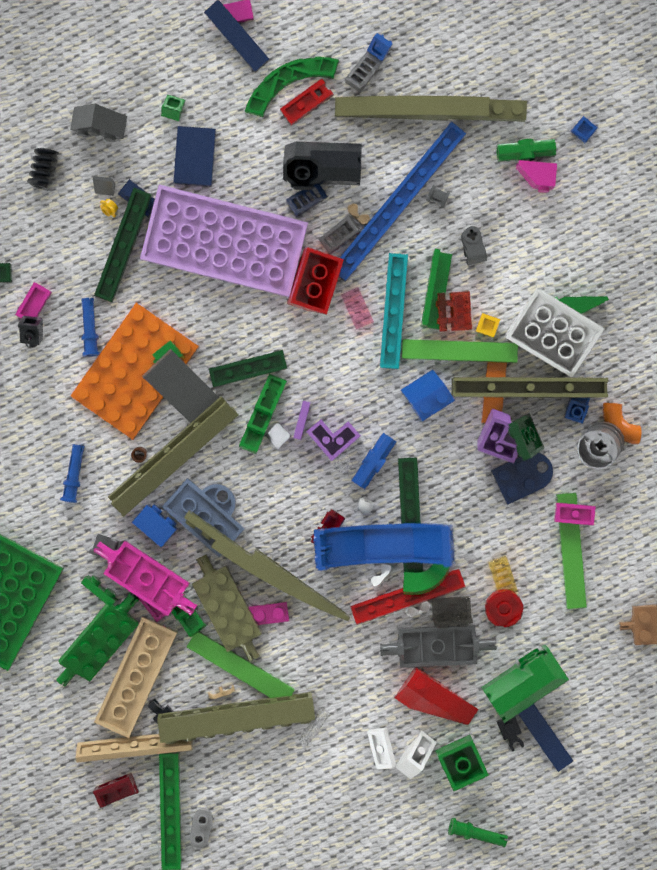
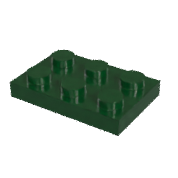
[508,413,545,460]

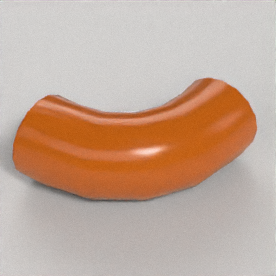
[603,403,642,444]

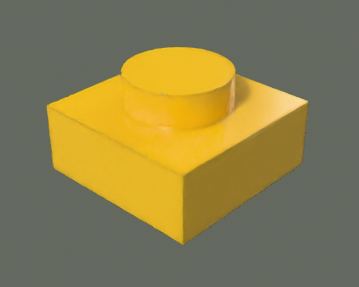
[475,313,500,338]

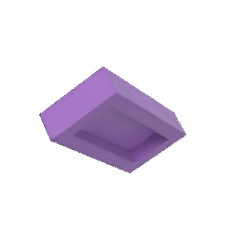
[293,401,311,440]

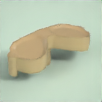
[347,203,370,225]
[208,685,235,699]

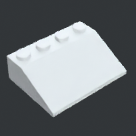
[506,288,605,378]

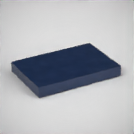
[173,126,216,187]

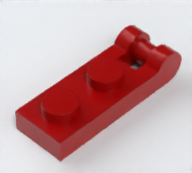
[280,79,334,126]

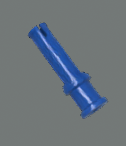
[81,298,100,357]
[60,444,85,503]

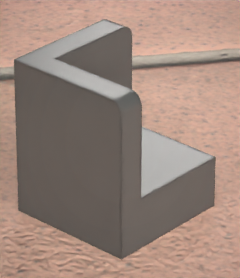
[89,534,119,558]

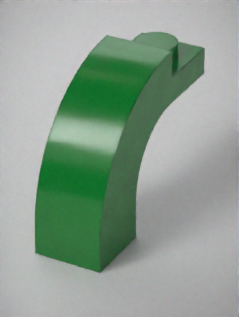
[403,564,450,595]

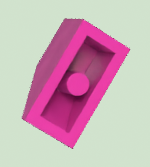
[516,160,557,193]

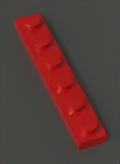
[350,569,466,625]

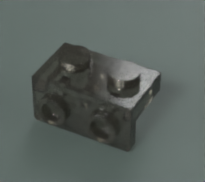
[431,596,473,628]

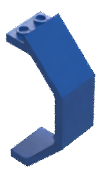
[314,523,455,571]

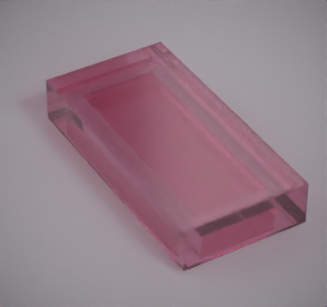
[341,287,374,330]

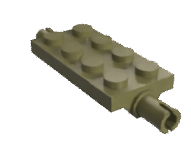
[192,554,262,662]

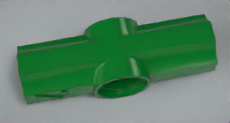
[496,139,556,162]

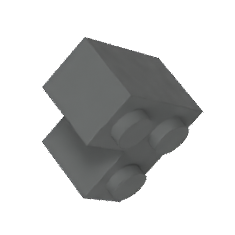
[70,104,127,142]

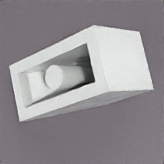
[396,731,437,779]

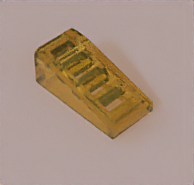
[487,555,518,593]

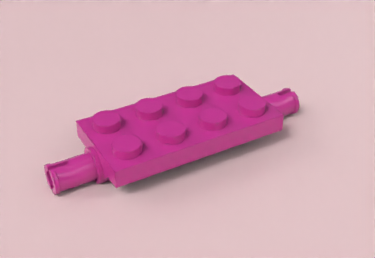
[94,541,198,616]

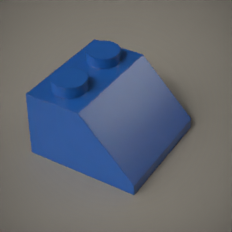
[401,369,455,422]

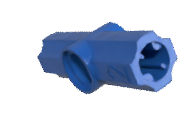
[351,433,397,489]

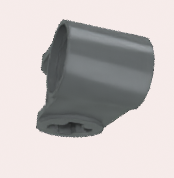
[461,226,487,265]

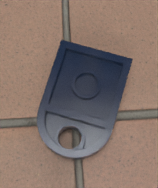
[491,453,553,505]

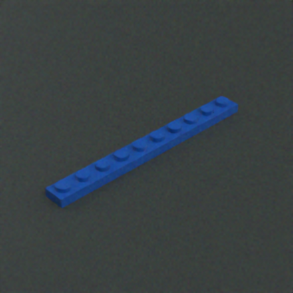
[339,121,466,282]

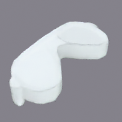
[371,564,394,588]
[406,601,432,617]

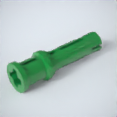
[448,818,508,848]

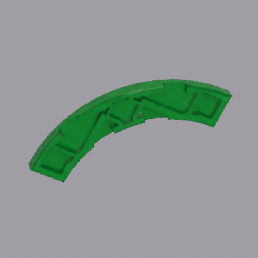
[245,56,339,117]

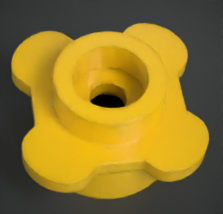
[100,199,119,218]

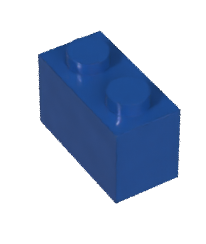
[132,504,178,547]

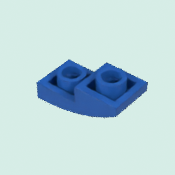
[564,398,590,424]

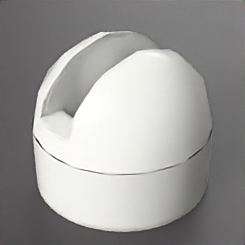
[358,498,375,514]

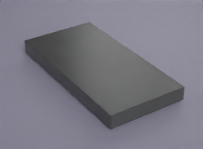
[142,349,220,423]

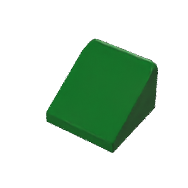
[161,94,186,121]

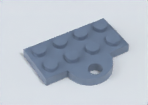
[162,478,245,558]

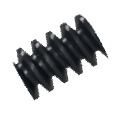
[27,148,59,191]

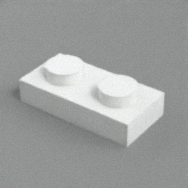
[367,728,396,769]

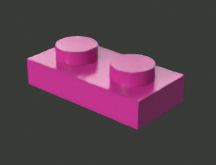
[554,502,596,526]
[249,602,289,625]

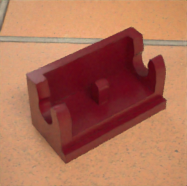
[93,772,139,808]

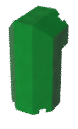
[481,645,569,723]

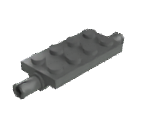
[380,624,497,668]

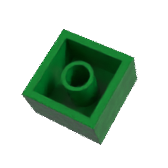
[435,734,489,792]

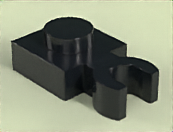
[496,716,524,752]

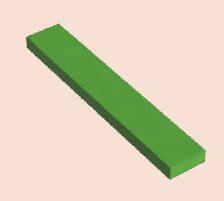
[402,339,518,363]
[556,493,587,609]
[187,631,295,698]

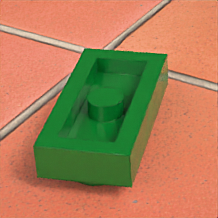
[81,575,118,605]

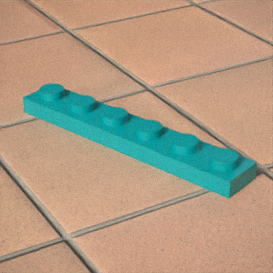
[380,253,408,369]

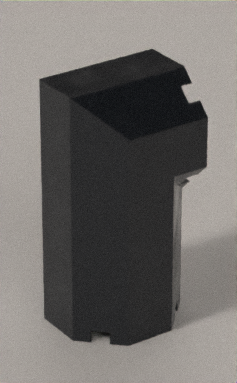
[283,141,362,190]

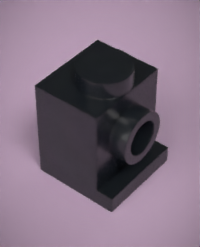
[18,316,43,348]

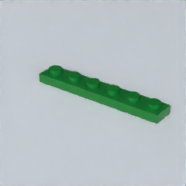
[159,752,182,870]

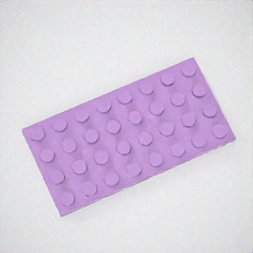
[140,185,308,297]

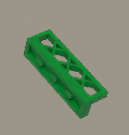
[420,249,452,330]

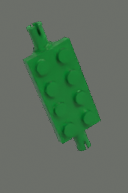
[56,592,139,687]

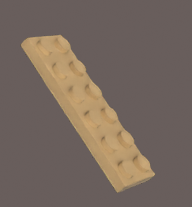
[94,616,178,738]

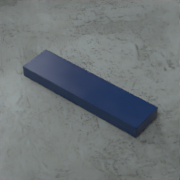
[204,0,269,73]
[518,704,574,772]

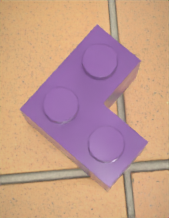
[477,408,518,463]
[306,419,361,461]

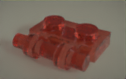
[436,291,472,332]

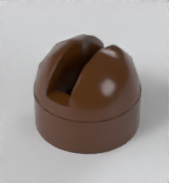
[131,447,147,463]

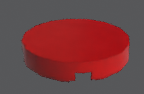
[485,589,523,627]

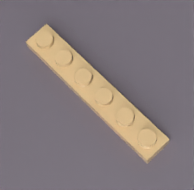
[75,734,193,763]

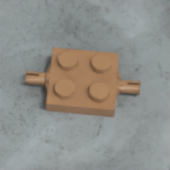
[619,604,657,645]

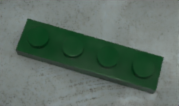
[209,350,288,388]

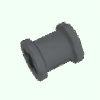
[426,185,450,208]

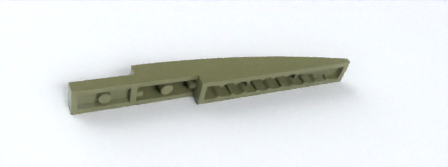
[335,96,527,122]
[184,510,350,621]

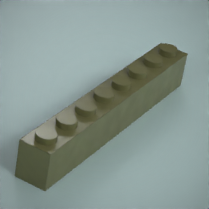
[157,692,315,744]

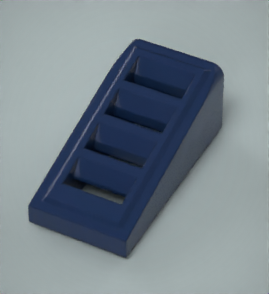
[286,184,328,218]

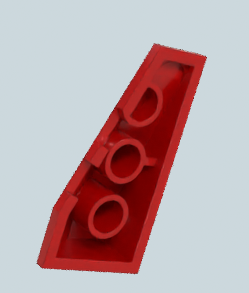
[394,667,479,725]

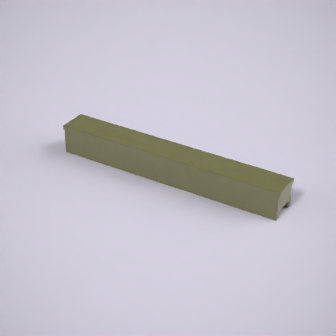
[451,377,608,398]
[108,396,239,517]

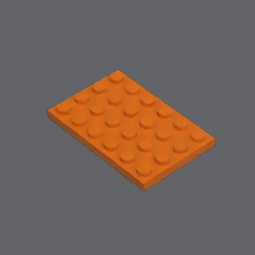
[71,302,199,440]

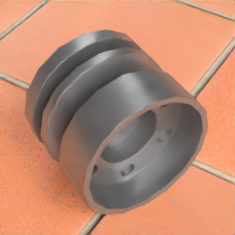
[577,422,625,470]

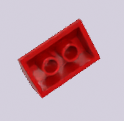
[287,247,344,315]

